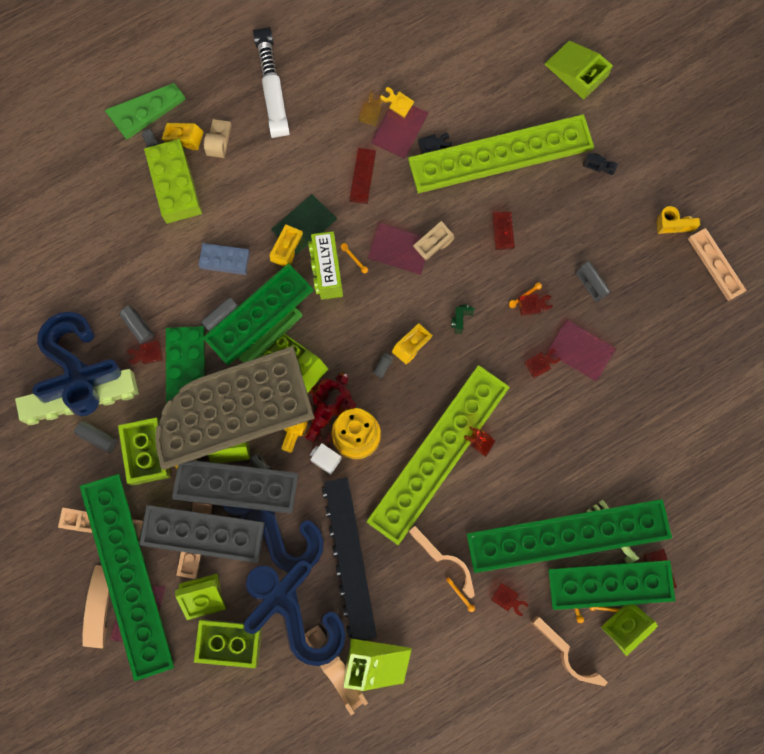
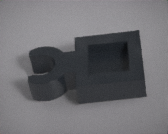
[418,133,452,154]
[583,153,618,175]

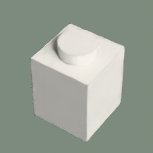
[310,443,342,475]

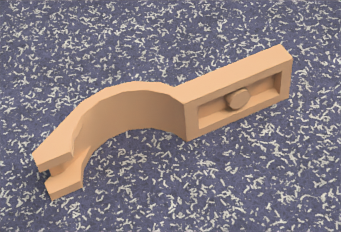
[176,502,213,579]
[409,526,475,598]
[531,616,608,686]
[305,625,368,716]

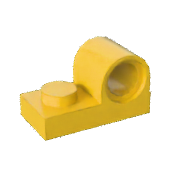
[162,123,204,150]
[657,206,700,234]
[270,225,303,267]
[392,323,433,365]

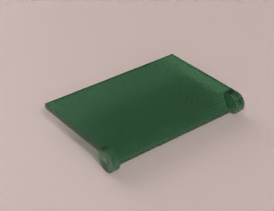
[271,194,337,256]

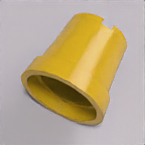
[331,408,381,459]

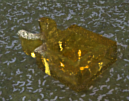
[359,92,382,126]

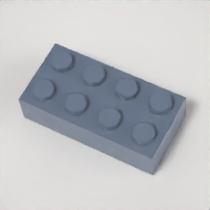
[199,243,250,275]

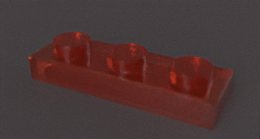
[350,148,376,204]

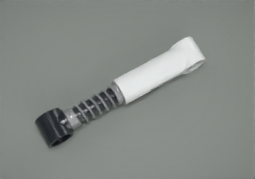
[253,27,290,138]

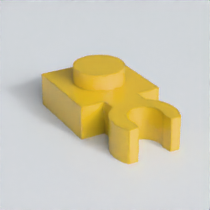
[380,87,414,118]

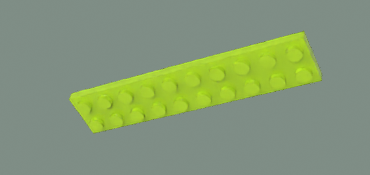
[408,114,594,194]
[366,365,510,545]

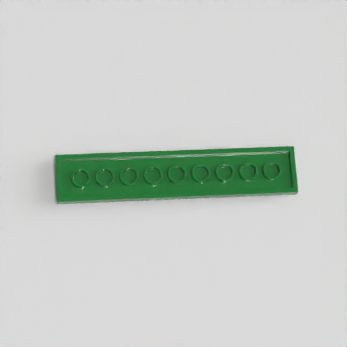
[79,474,175,682]
[467,499,672,574]

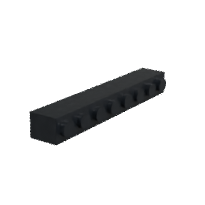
[322,477,377,640]

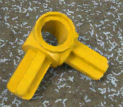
[282,421,308,453]

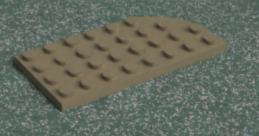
[156,346,315,470]

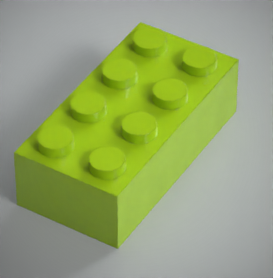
[144,139,202,224]

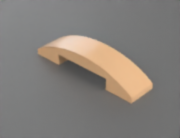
[58,508,143,539]
[83,565,110,648]

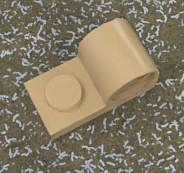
[204,119,232,158]
[413,221,454,261]

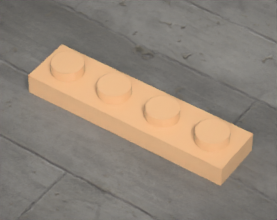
[688,228,747,301]

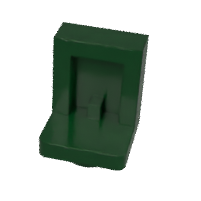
[451,304,475,334]

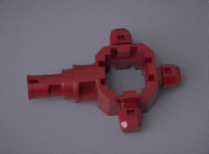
[304,372,356,443]

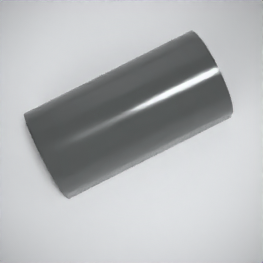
[576,261,611,302]
[202,297,238,332]
[119,305,155,345]
[74,421,117,454]

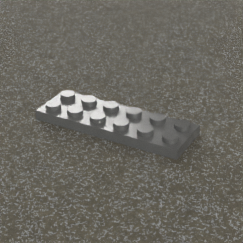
[172,460,298,514]
[139,505,265,563]

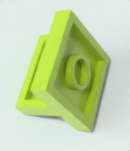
[175,574,226,620]
[601,604,658,656]

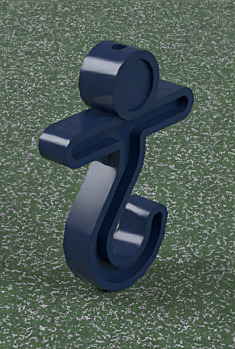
[33,312,121,416]
[223,506,324,572]
[243,561,346,666]

